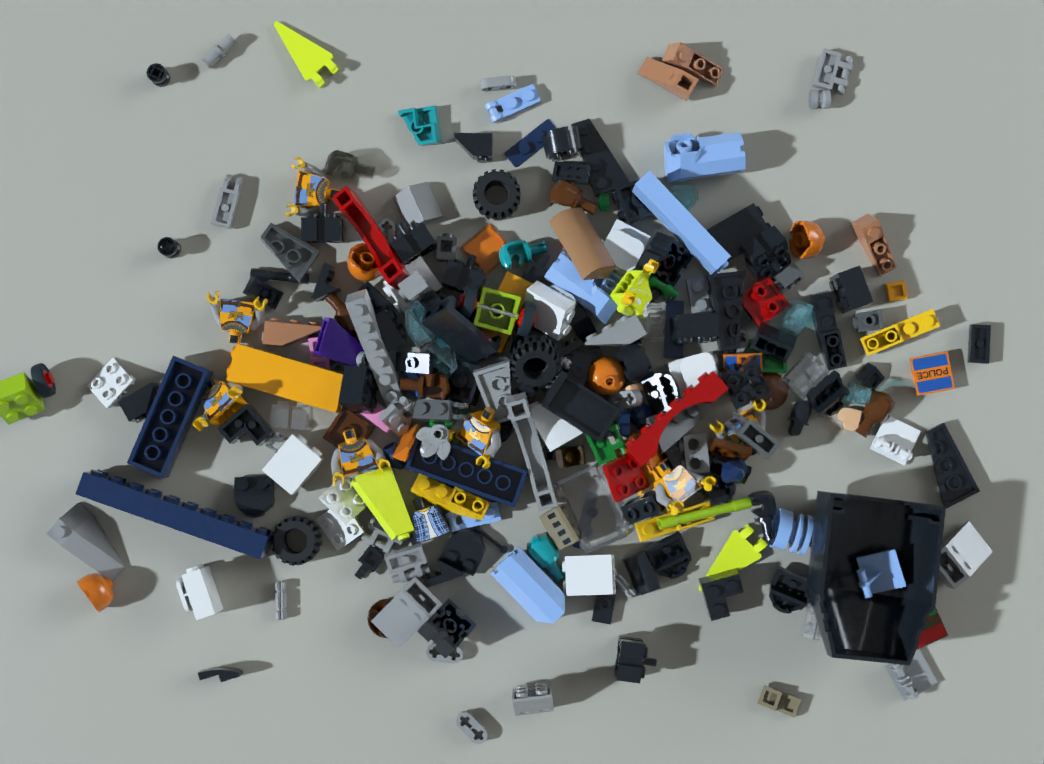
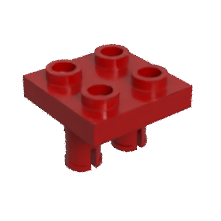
[742,277,790,327]
[602,454,650,502]

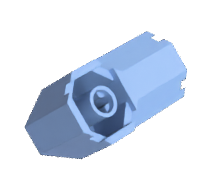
[664,132,746,183]
[544,249,622,324]
[490,545,565,623]

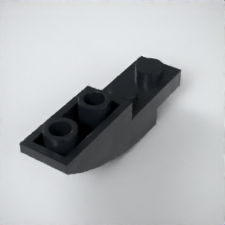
[810,291,847,371]

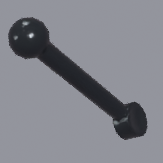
[475,526,508,554]

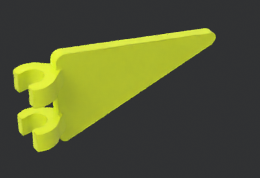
[274,21,339,88]
[699,524,768,591]

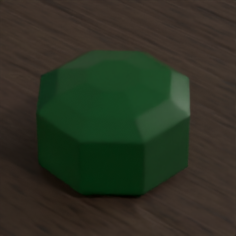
[598,193,610,212]

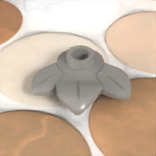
[416,424,451,460]

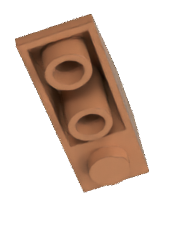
[662,42,724,86]
[638,57,699,101]
[852,214,897,277]
[262,318,321,347]

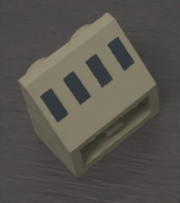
[539,505,580,550]

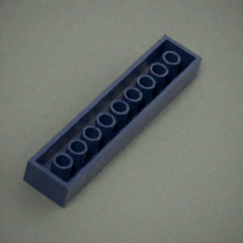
[75,469,273,559]

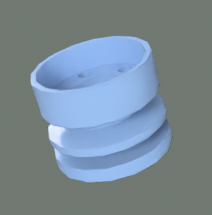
[769,508,813,555]

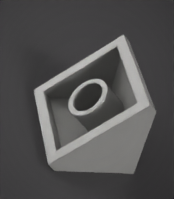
[393,182,443,229]

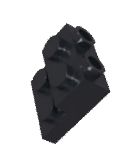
[611,179,655,225]
[443,357,483,408]

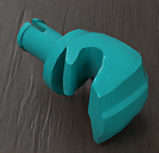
[499,240,547,272]
[526,533,565,582]

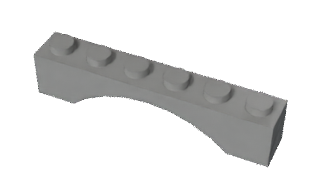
[345,289,406,406]
[506,392,558,511]

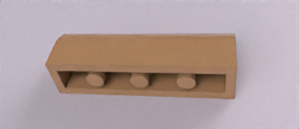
[549,208,616,280]

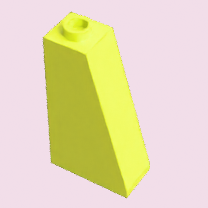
[351,466,414,541]

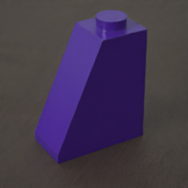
[313,317,367,366]

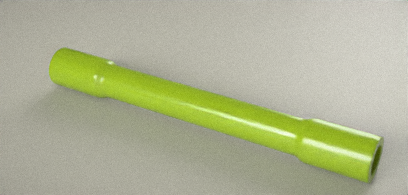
[657,497,752,530]

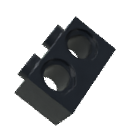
[621,490,665,525]

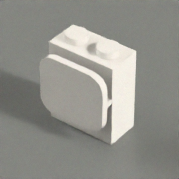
[604,219,651,278]
[383,256,443,315]
[523,281,576,341]
[666,351,723,398]
[530,401,583,452]
[262,434,324,495]
[562,555,616,596]
[176,564,224,620]

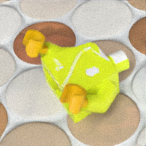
[610,259,659,319]

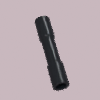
[250,268,309,284]

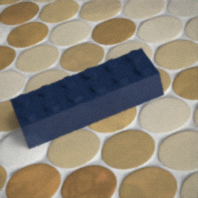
[127,356,214,478]
[405,438,528,508]

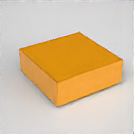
[884,280,908,303]

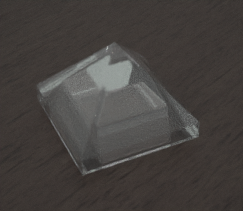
[266,431,288,453]

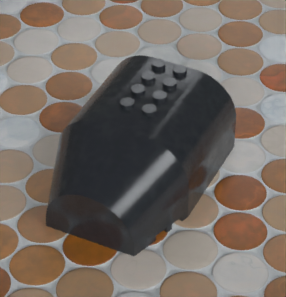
[806,491,946,665]

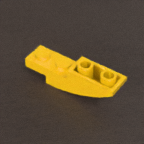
[860,309,940,356]
[410,474,490,520]
[634,501,715,542]

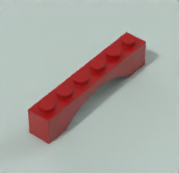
[332,186,410,290]
[624,371,729,468]

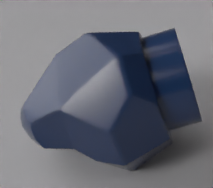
[630,402,653,430]
[383,442,407,470]
[720,459,749,484]

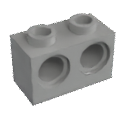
[398,271,431,305]
[678,434,710,473]

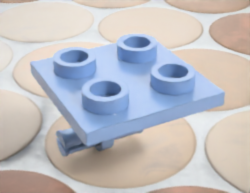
[856,549,906,598]

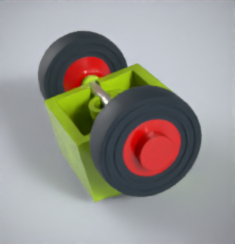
[458,285,536,337]
[0,363,56,425]

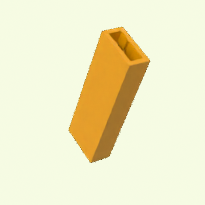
[226,344,343,413]

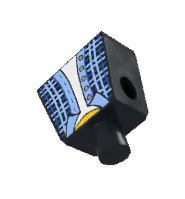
[409,497,450,546]

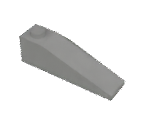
[46,503,125,581]

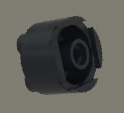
[541,125,583,162]
[616,339,654,383]

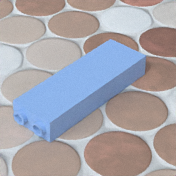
[632,171,731,275]

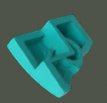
[398,105,442,146]

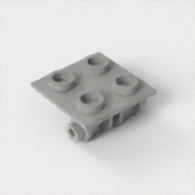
[885,649,938,701]

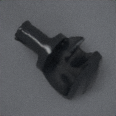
[696,475,736,503]
[748,490,778,541]

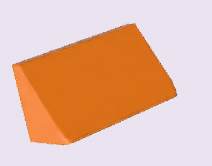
[393,424,421,462]

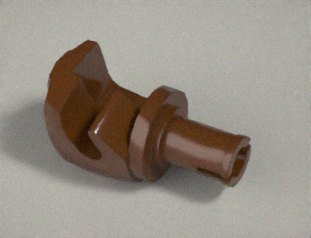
[549,180,598,215]
[325,292,357,337]
[400,374,450,400]
[856,390,896,438]

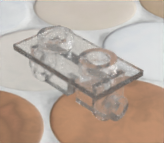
[802,599,821,640]

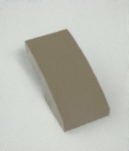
[757,685,801,718]

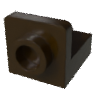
[555,445,586,469]

